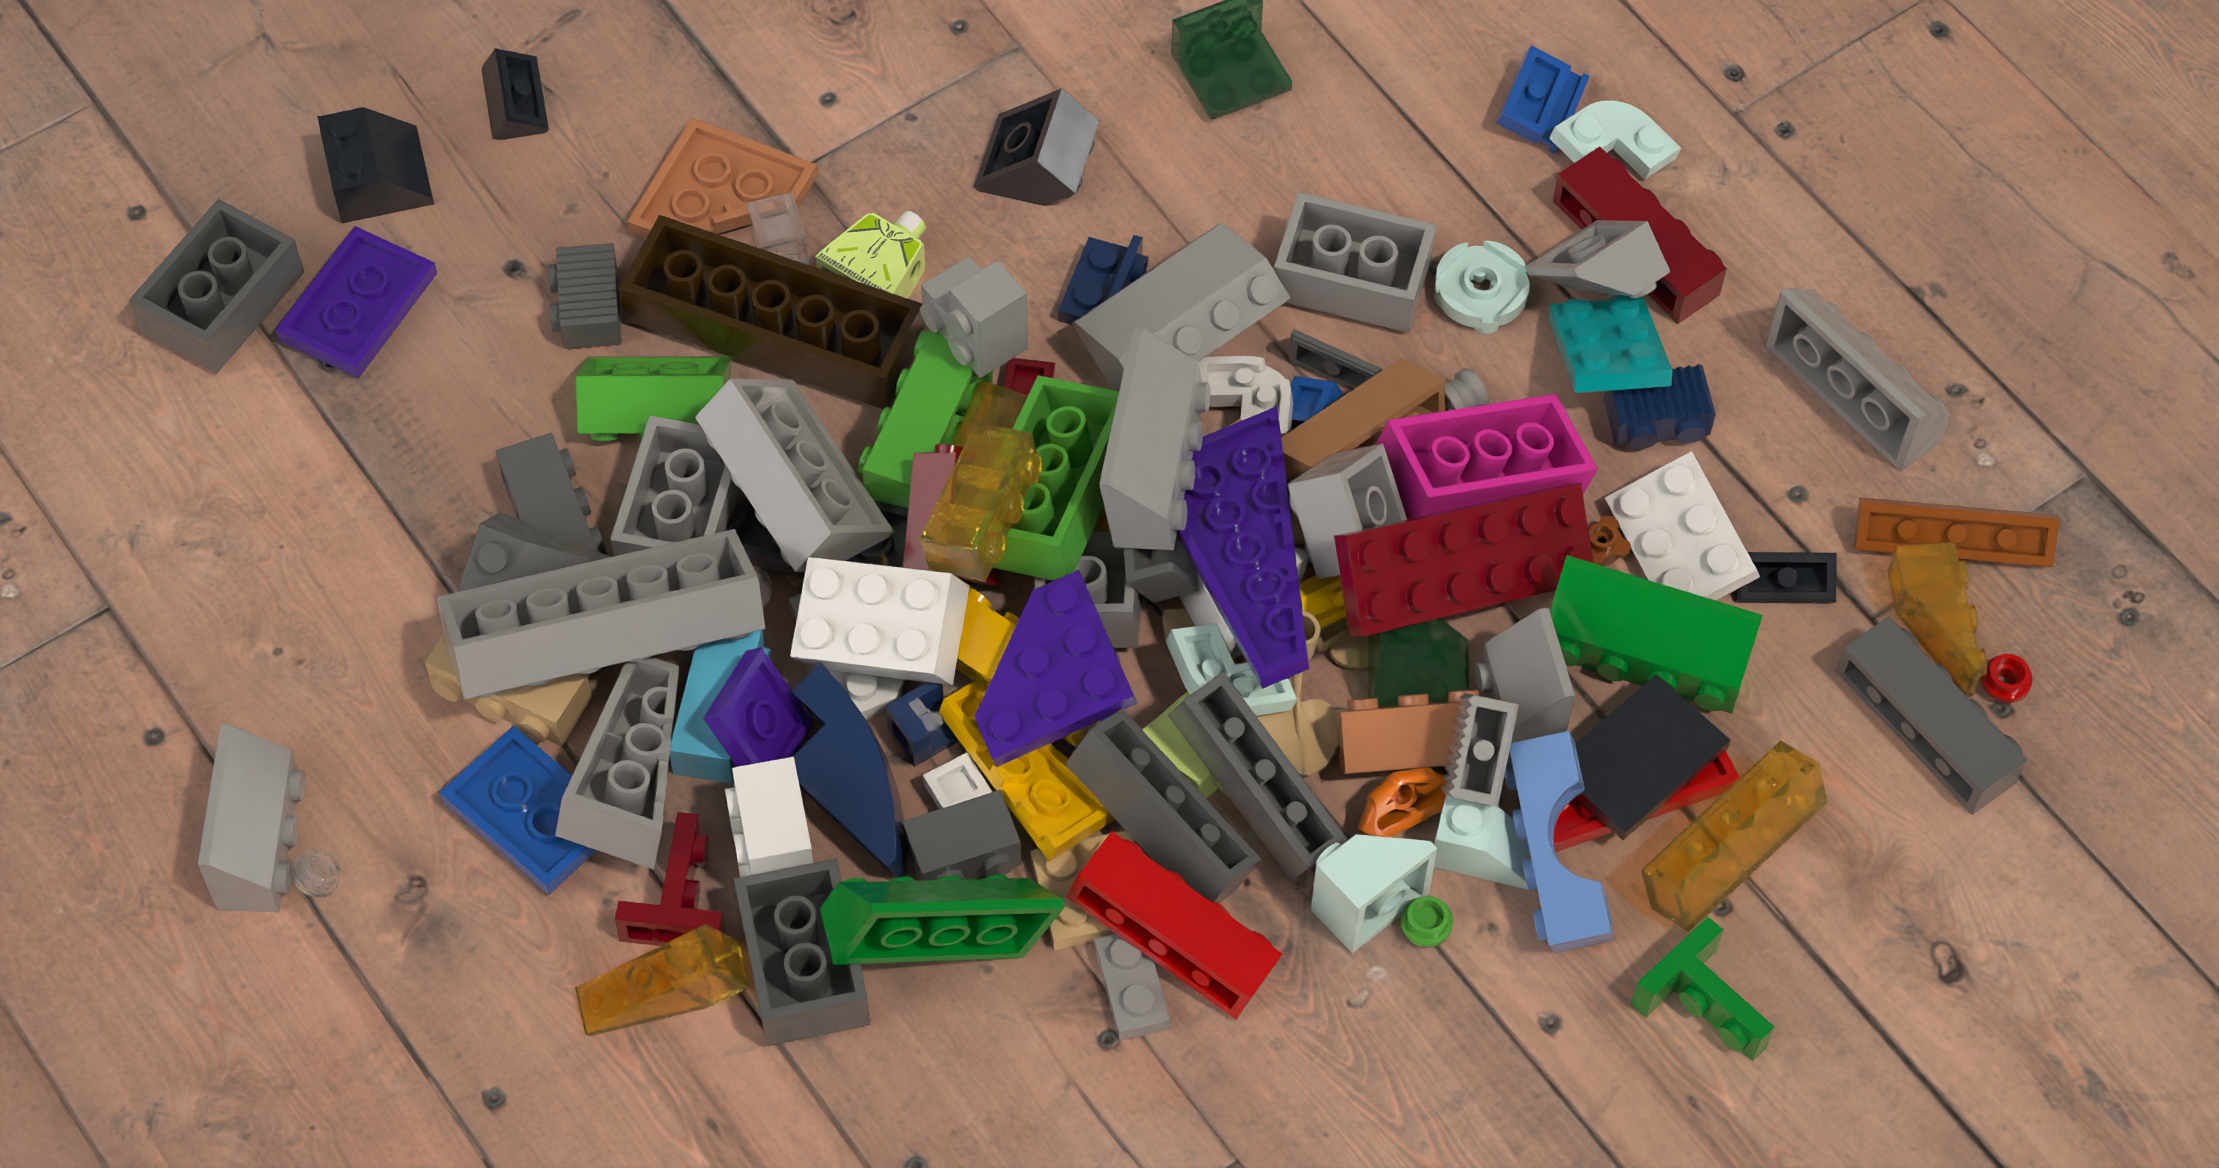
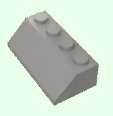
[1072,222,1290,391]
[1766,287,1951,471]
[1099,327,1210,550]
[695,378,894,572]

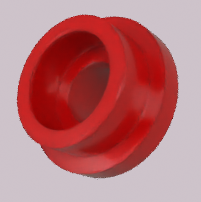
[1981,654,2033,703]

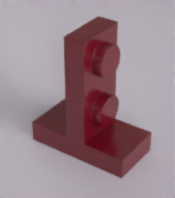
[615,812,726,953]

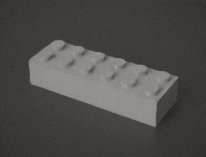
[437,529,766,699]

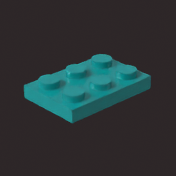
[1549,296,1672,393]

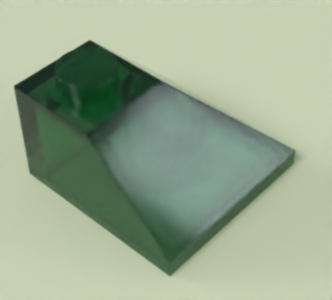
[1368,618,1469,707]

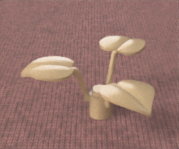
[1162,608,1393,777]

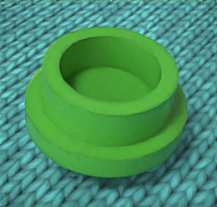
[1401,896,1453,947]

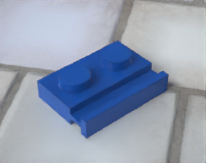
[1496,45,1590,154]

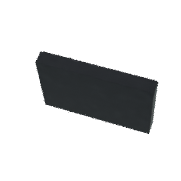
[1575,674,1731,840]

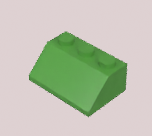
[576,356,731,441]

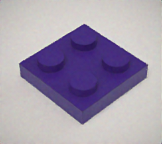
[703,647,813,767]

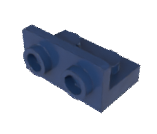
[1058,235,1149,325]

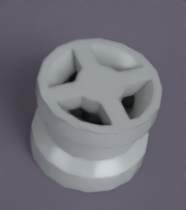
[1445,368,1490,411]

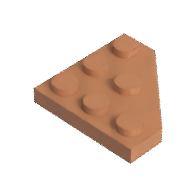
[627,118,818,238]

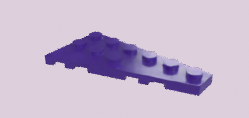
[1177,406,1309,689]

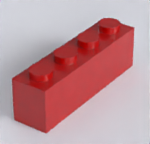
[1066,831,1283,1020]

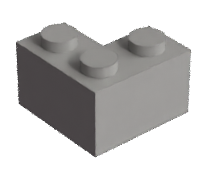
[920,256,1028,378]

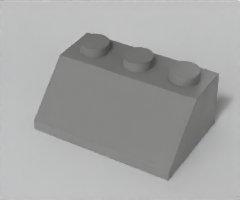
[198,724,306,912]

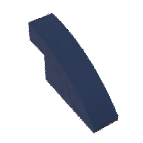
[791,663,907,878]

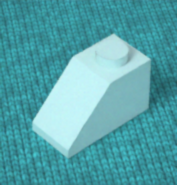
[1434,794,1531,890]

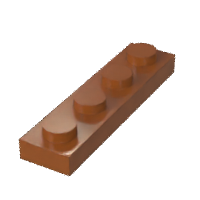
[1853,497,2060,567]

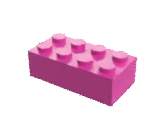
[1376,394,1598,519]

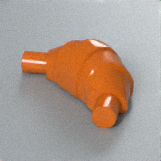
[1357,767,1446,838]

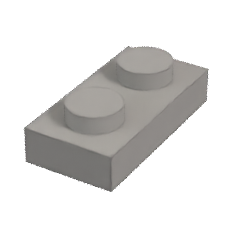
[1094,934,1171,1041]

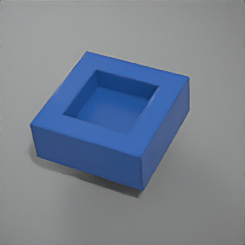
[1290,375,1342,428]

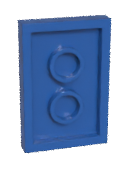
[439,725,597,895]

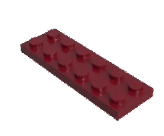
[1334,483,1594,637]

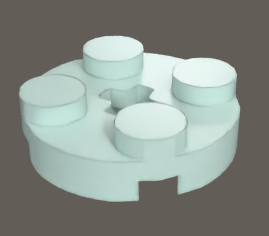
[1434,241,1530,334]

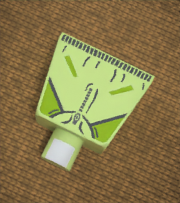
[815,211,926,298]

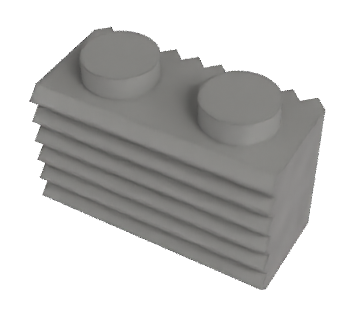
[1440,693,1519,806]

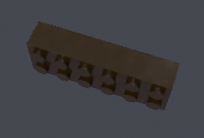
[619,215,925,409]

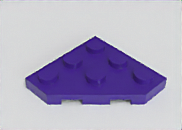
[975,570,1138,767]

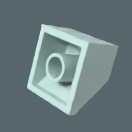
[1311,834,1438,954]

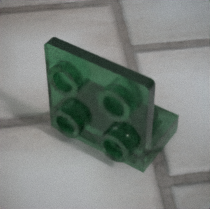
[1171,0,1292,119]

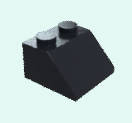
[974,88,1100,206]
[317,107,434,223]

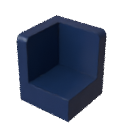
[886,682,959,767]

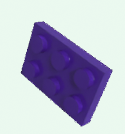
[275,226,437,378]

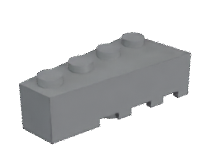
[555,657,679,870]

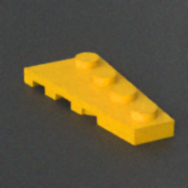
[938,679,1116,862]

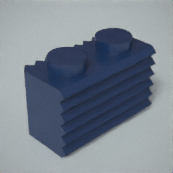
[1604,364,1716,449]

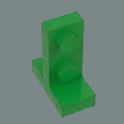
[1631,916,1775,1061]

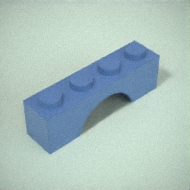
[1505,731,1616,953]

